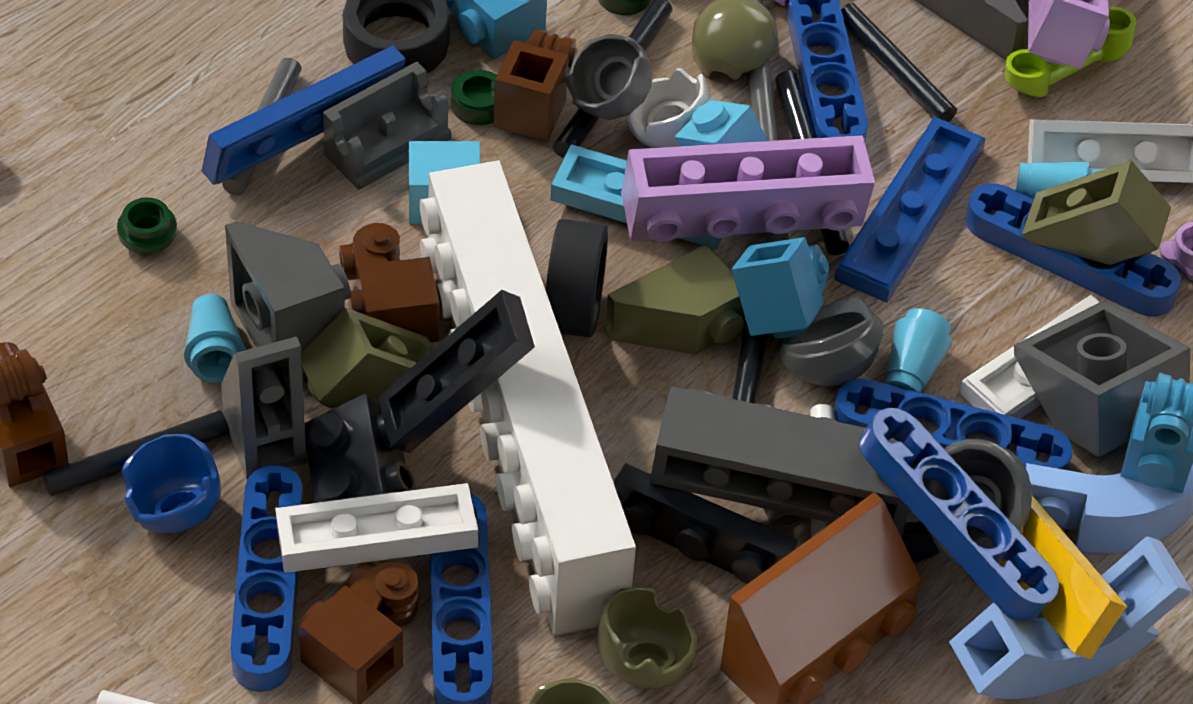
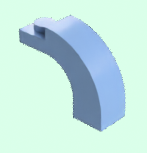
[1025,463,1193,554]
[949,536,1192,699]

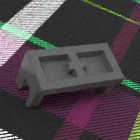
[323,62,451,190]

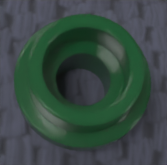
[117,197,177,253]

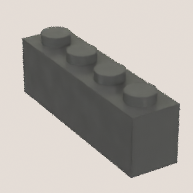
[650,386,918,537]

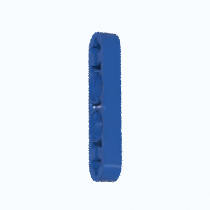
[787,0,868,142]
[965,184,1181,316]
[834,379,1072,470]
[859,408,1059,620]
[230,465,303,692]
[430,493,493,704]

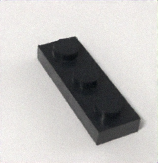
[378,289,535,453]
[614,463,798,584]

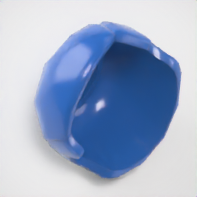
[122,434,221,534]

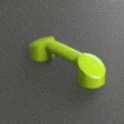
[1005,6,1136,97]

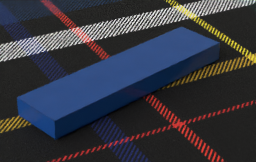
[201,45,405,185]
[834,117,986,303]

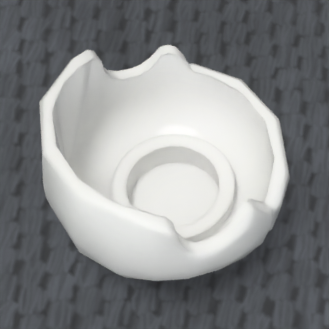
[627,68,712,148]

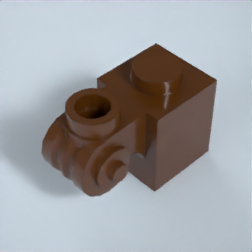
[494,29,578,142]
[339,223,440,342]
[0,342,69,488]
[299,561,418,704]

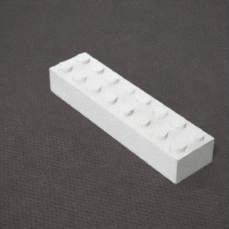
[420,160,636,636]

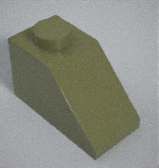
[1022,160,1171,265]
[605,244,746,354]
[301,308,433,408]

